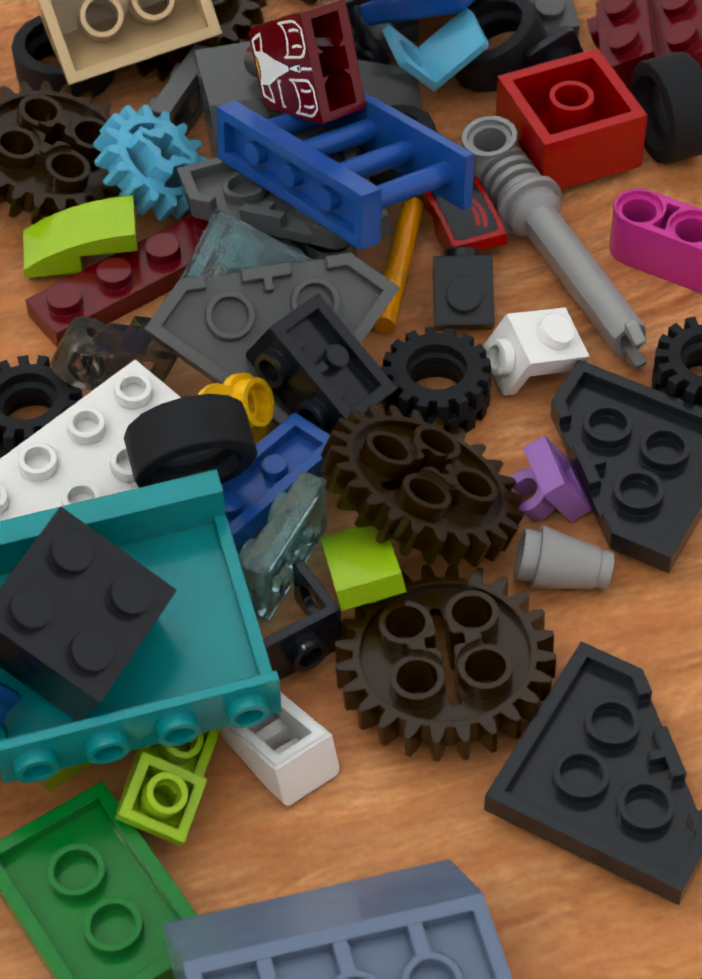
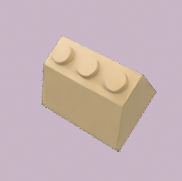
[35,0,222,85]

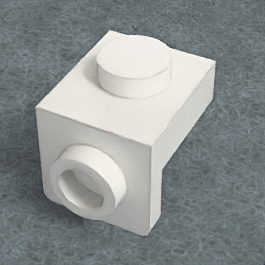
[483,307,590,396]

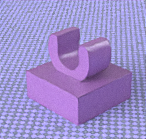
[511,435,593,523]

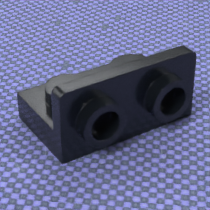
[246,293,397,434]

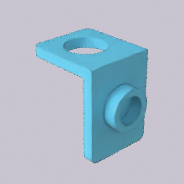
[382,8,489,92]

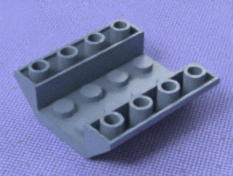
[163,859,513,979]

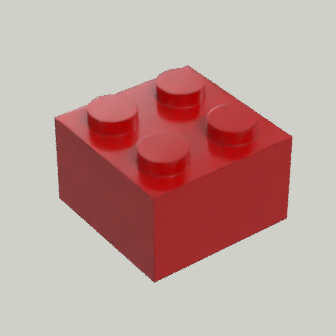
[496,48,648,190]

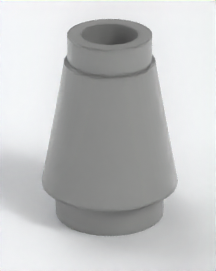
[514,525,614,590]

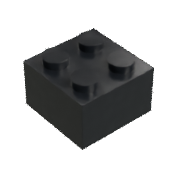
[0,506,177,721]

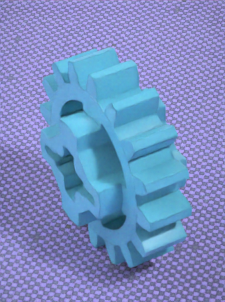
[93,104,209,221]

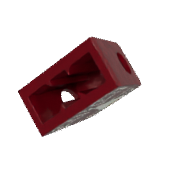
[244,0,367,124]

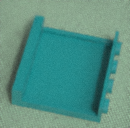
[0,469,282,783]

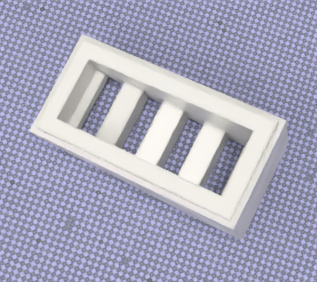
[219,692,340,806]

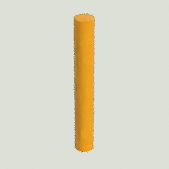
[373,197,424,334]

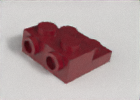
[587,0,702,91]

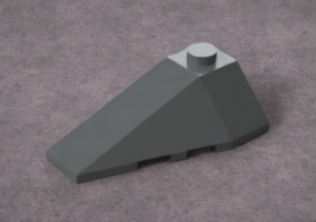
[193,41,423,159]

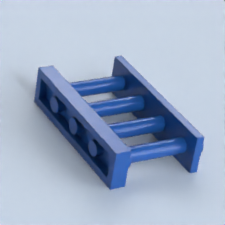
[217,92,475,250]

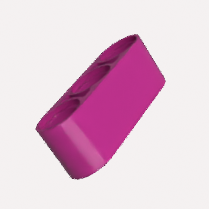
[609,189,702,294]

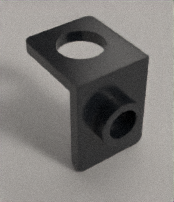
[263,559,342,680]

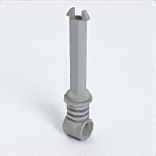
[461,116,647,369]

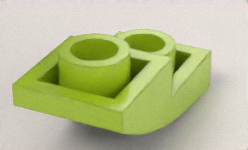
[23,195,138,278]
[320,525,406,611]
[115,728,221,847]

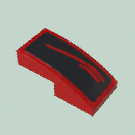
[416,175,508,251]

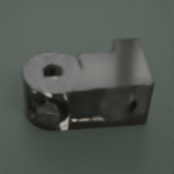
[50,316,178,391]

